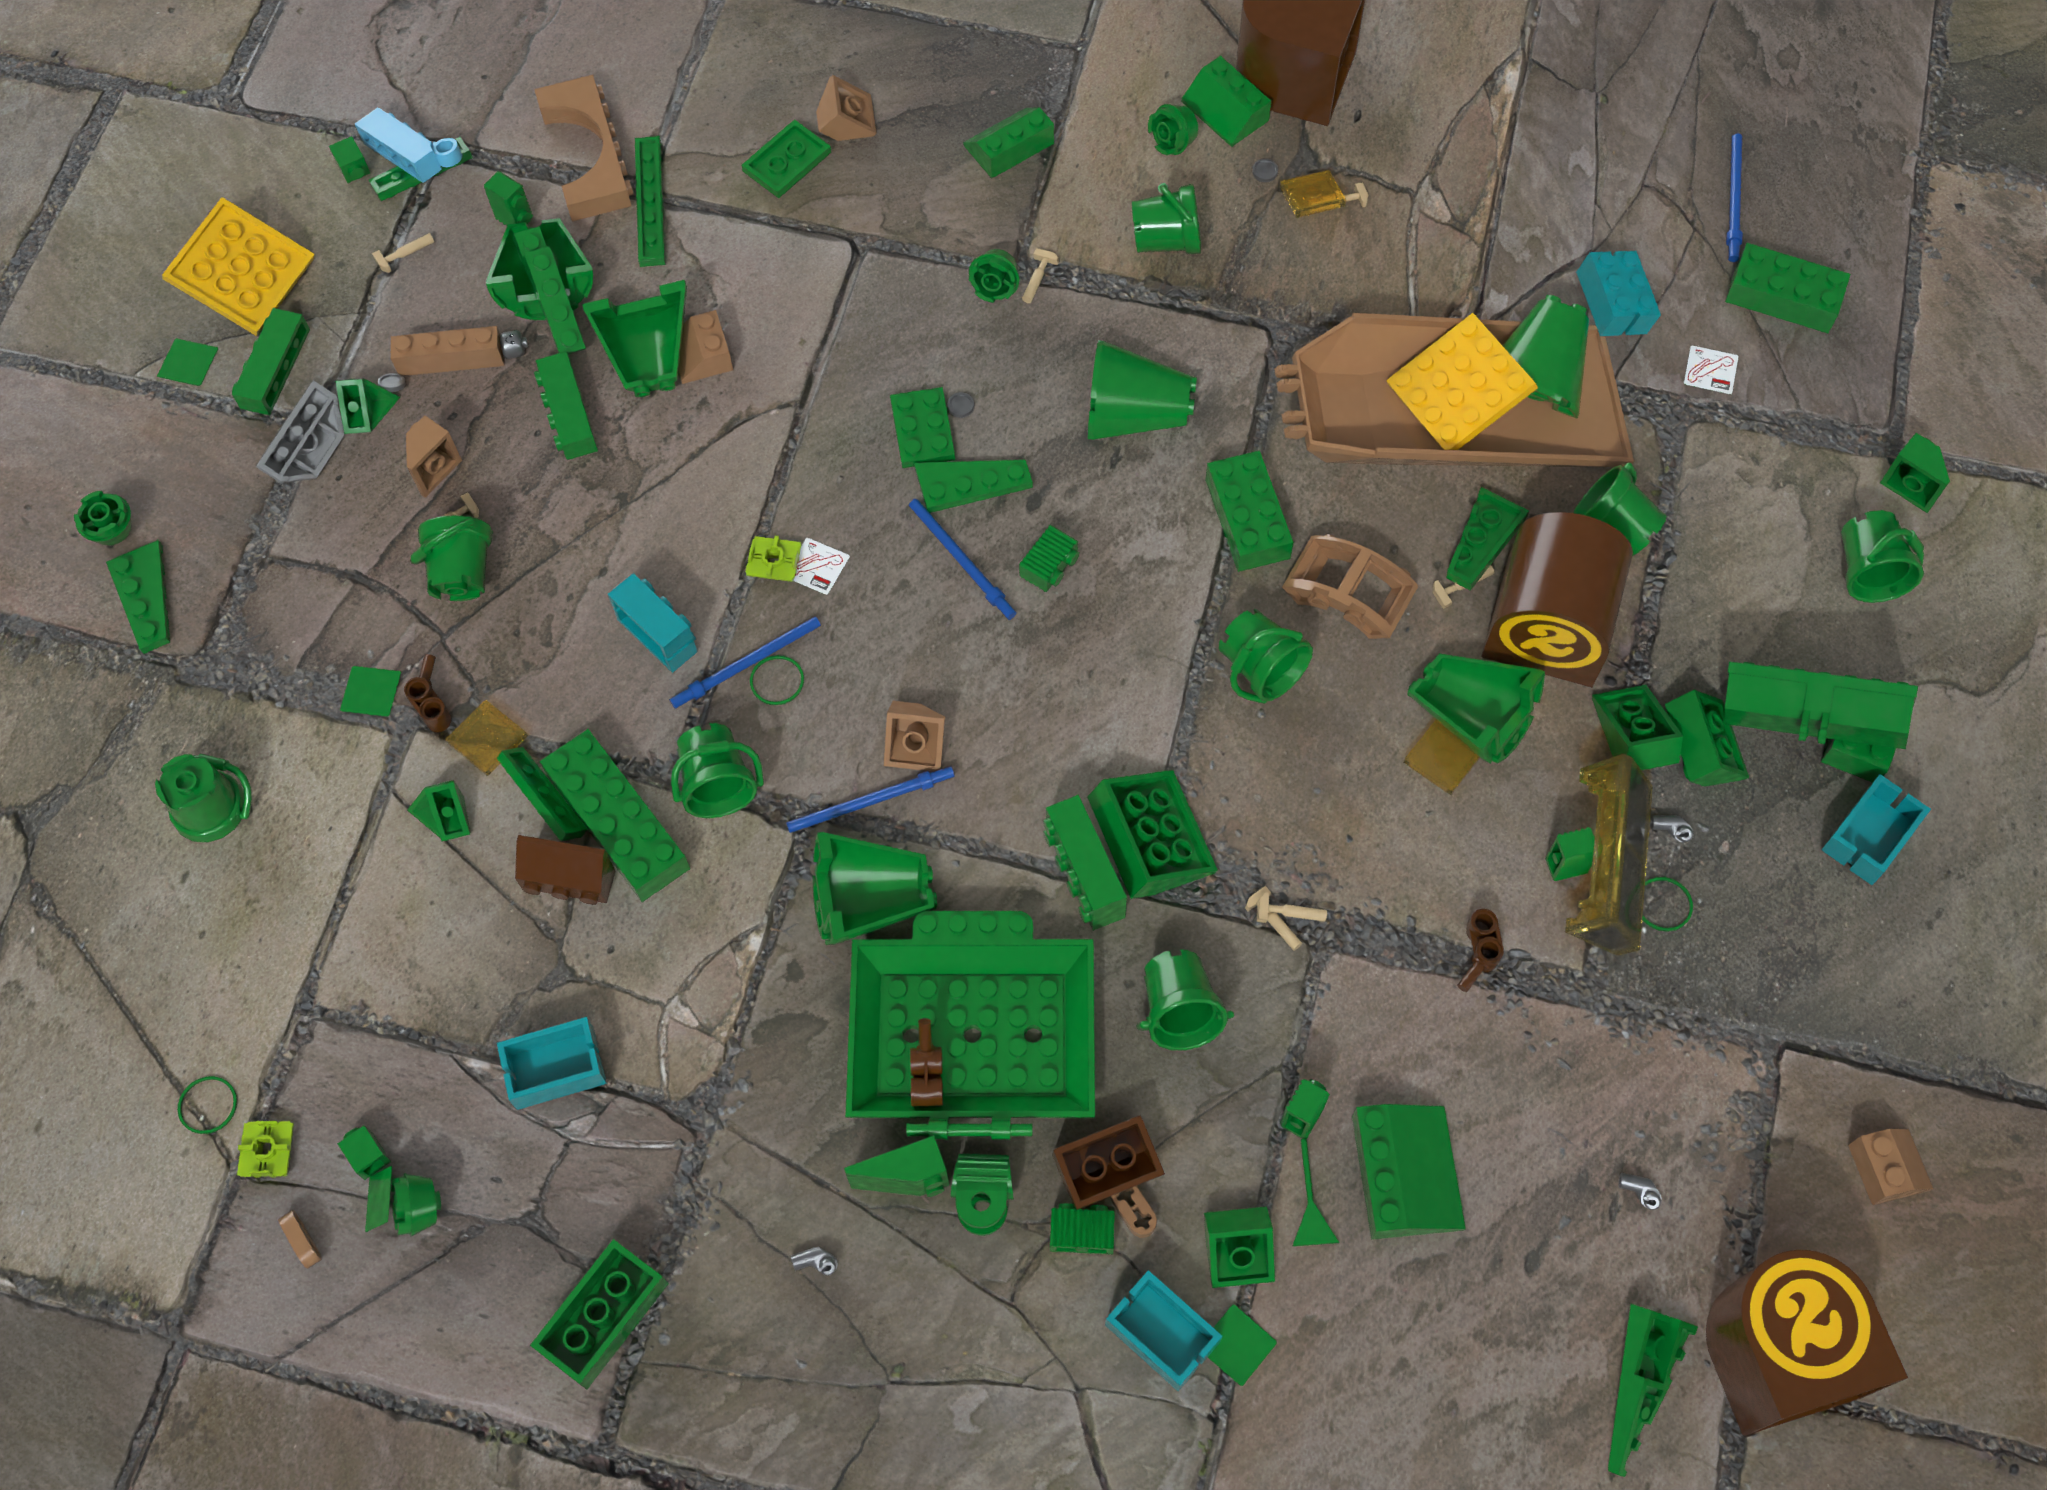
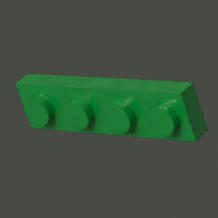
[369,137,473,201]
[497,747,587,842]

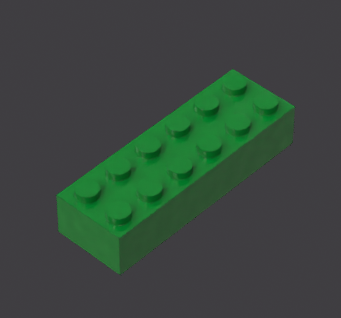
[540,729,690,902]

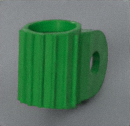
[951,1154,1014,1236]

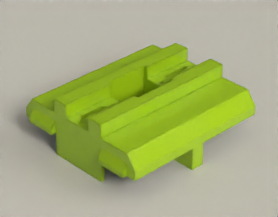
[745,536,802,582]
[237,1121,294,1178]

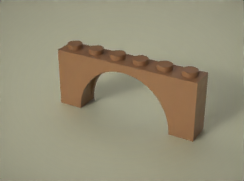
[534,75,634,221]

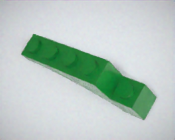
[513,226,586,355]

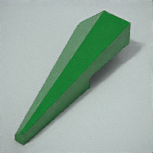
[1608,1304,1698,1477]

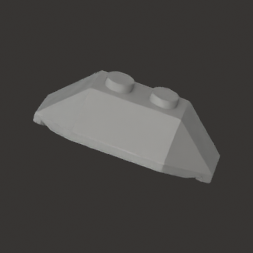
[256,380,344,483]

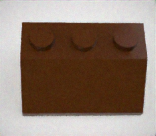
[515,835,616,905]
[1052,1115,1165,1210]

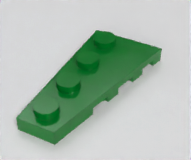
[914,460,1033,513]
[1446,487,1529,591]
[106,540,170,654]

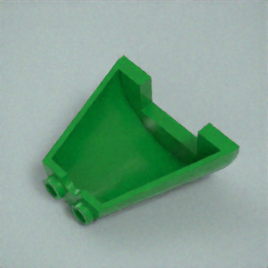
[486,218,593,320]
[582,280,687,397]
[1502,295,1589,419]
[1088,340,1197,440]
[1407,653,1545,764]
[812,832,937,945]

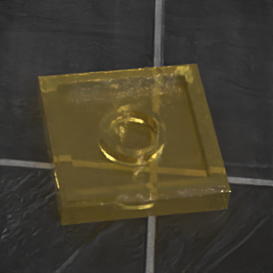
[1280,170,1346,218]
[445,699,528,777]
[1403,720,1480,795]

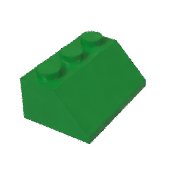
[1181,55,1271,147]
[963,107,1054,179]
[1665,690,1749,787]

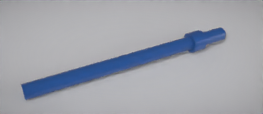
[1726,134,1743,262]
[909,499,1016,620]
[669,616,821,709]
[786,766,955,833]

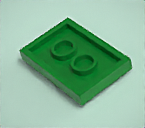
[741,119,832,199]
[890,387,955,468]

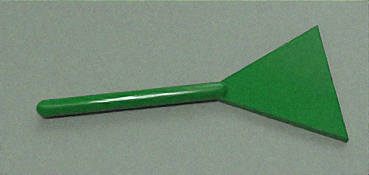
[1292,1138,1339,1247]

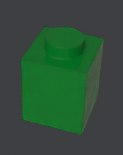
[329,136,370,184]
[337,1126,391,1180]

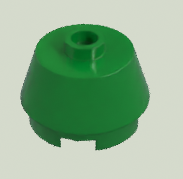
[1148,104,1198,155]
[968,249,1019,303]
[74,491,132,546]
[391,1173,441,1237]

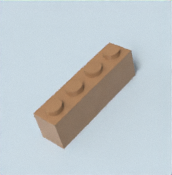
[391,326,505,376]

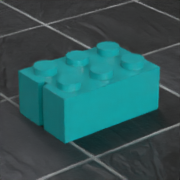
[1576,251,1661,336]
[608,573,698,673]
[1821,774,1931,885]
[497,1017,607,1110]
[1105,1270,1222,1391]

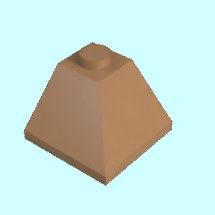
[816,75,877,141]
[884,701,945,772]

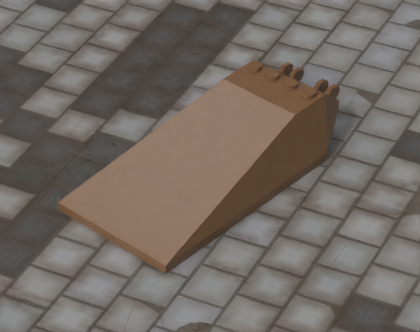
[1274,313,1634,467]

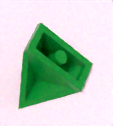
[335,378,400,434]
[407,780,471,842]

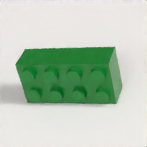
[1725,243,1851,333]
[1205,450,1294,572]
[1043,794,1127,931]
[530,1239,669,1390]

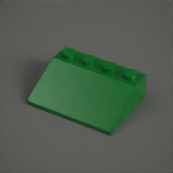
[1087,770,1218,899]
[1352,1104,1466,1240]

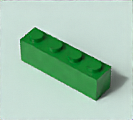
[232,308,310,416]
[534,351,598,460]

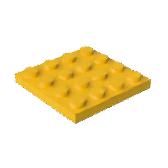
[162,197,315,336]
[1386,313,1538,450]

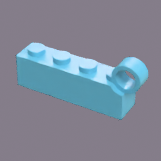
[355,107,462,183]

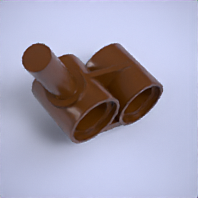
[404,654,452,732]
[1457,909,1504,992]
[910,1018,943,1106]

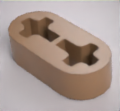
[1111,1186,1157,1238]
[278,1210,322,1269]

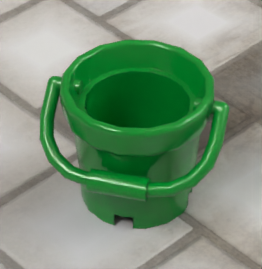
[1132,183,1201,254]
[1573,463,1667,556]
[1841,510,1924,603]
[410,515,493,601]
[1219,609,1313,704]
[671,723,764,818]
[155,753,252,843]
[1136,949,1234,1051]

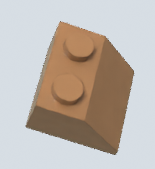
[678,310,733,384]
[406,415,462,498]
[1848,1129,1933,1205]

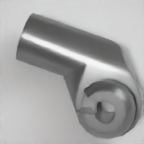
[1650,815,1694,842]
[1618,1173,1662,1210]
[791,1247,838,1276]

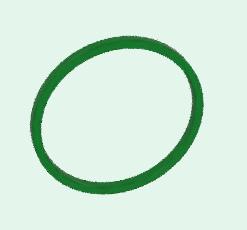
[750,655,804,705]
[1635,877,1693,932]
[177,1076,237,1134]

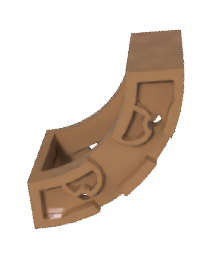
[1282,534,1419,639]

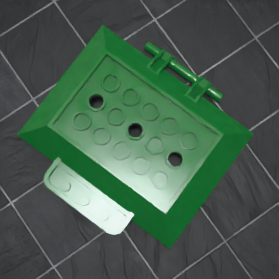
[845,911,1095,1140]

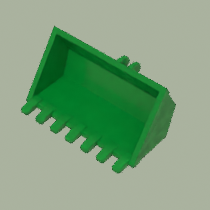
[1725,661,1918,749]

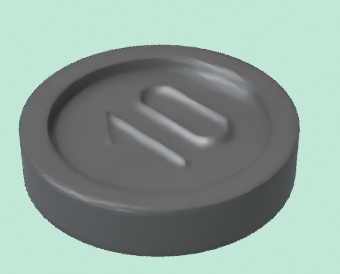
[1252,159,1278,182]
[378,373,406,392]
[947,392,974,418]

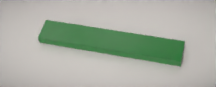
[635,136,666,267]

